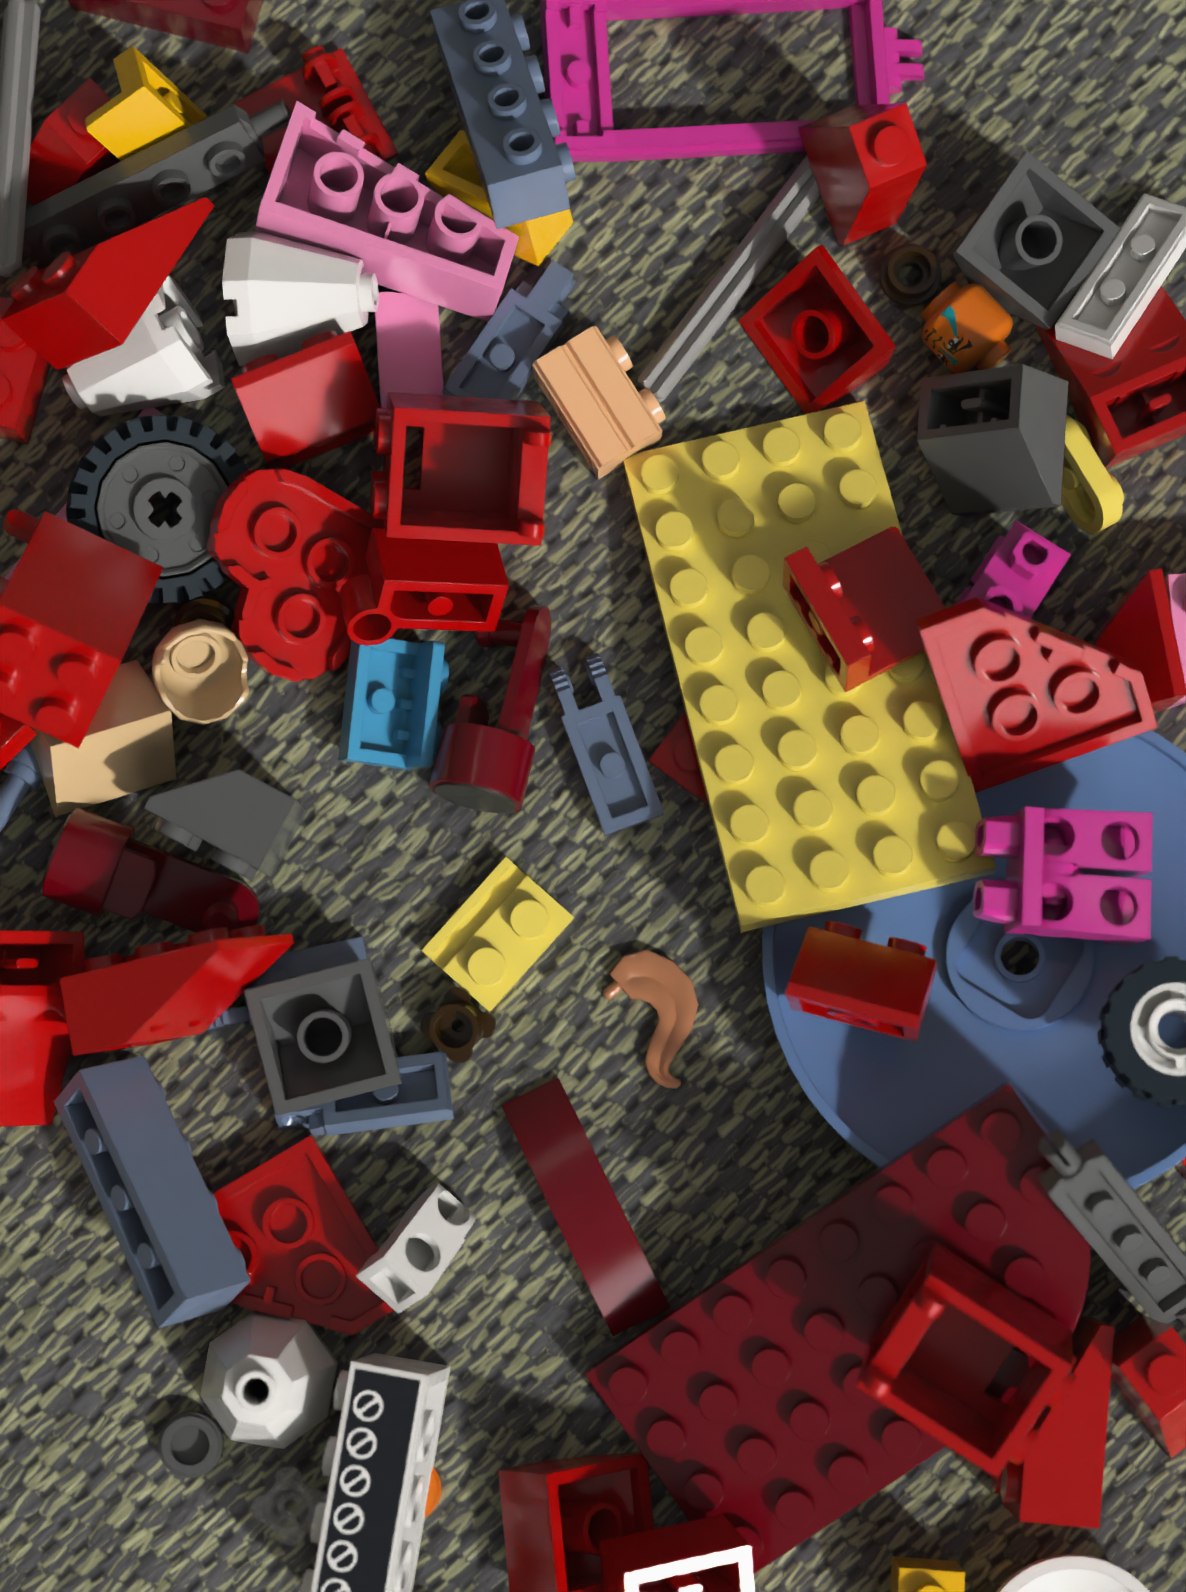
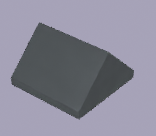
[952,151,1121,330]
[244,958,402,1116]

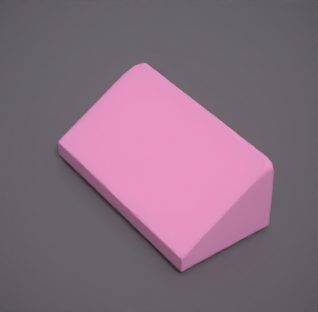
[375,291,444,408]

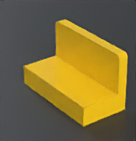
[85,45,208,161]

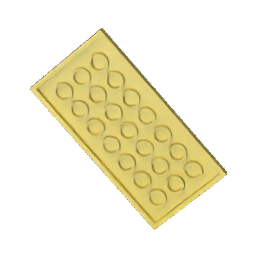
[623,401,996,932]

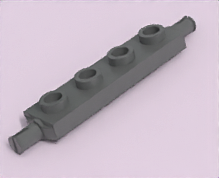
[22,99,292,267]
[1037,1131,1186,1329]

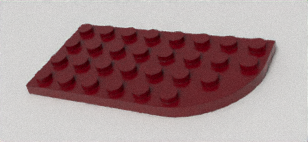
[585,1079,1090,1574]

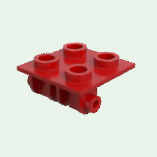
[233,46,399,175]

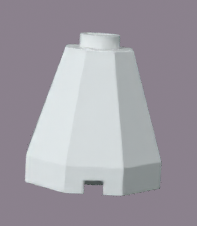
[222,231,379,366]
[63,275,225,416]
[200,1311,338,1449]

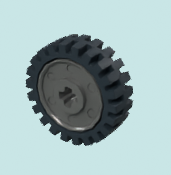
[66,415,248,603]

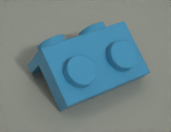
[338,638,449,770]

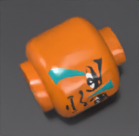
[920,281,1013,374]

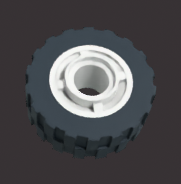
[1097,956,1186,1107]

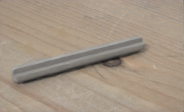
[0,0,41,278]
[637,156,821,402]

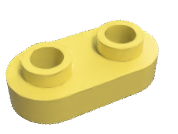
[1061,415,1124,534]

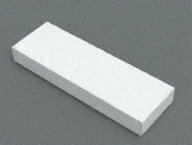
[1055,193,1186,359]

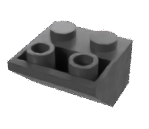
[917,364,1069,516]
[144,769,307,881]

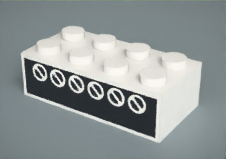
[300,1353,451,1592]

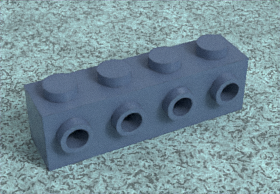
[430,0,576,229]
[54,1056,251,1329]

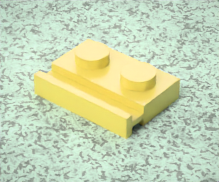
[421,857,574,1012]

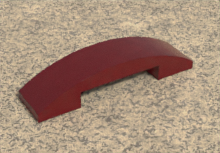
[501,1077,670,1336]

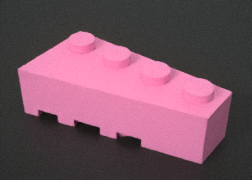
[255,101,519,322]

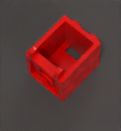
[370,392,552,546]
[0,510,164,749]
[856,1242,1077,1478]

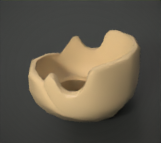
[152,619,249,725]

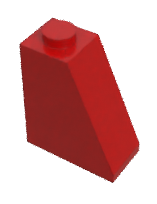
[798,103,927,246]
[1111,1315,1186,1458]

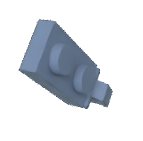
[442,260,576,400]
[274,1051,454,1136]

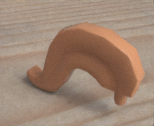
[603,949,698,1089]

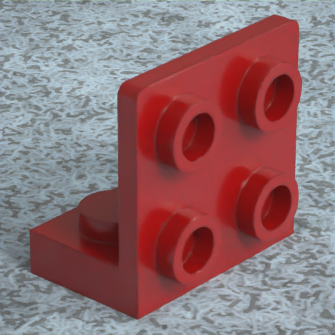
[783,527,945,692]

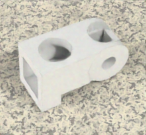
[356,1182,477,1314]

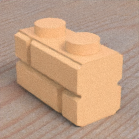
[532,326,666,479]

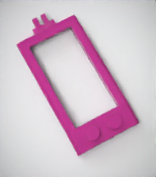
[540,0,924,162]

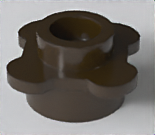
[421,987,496,1063]

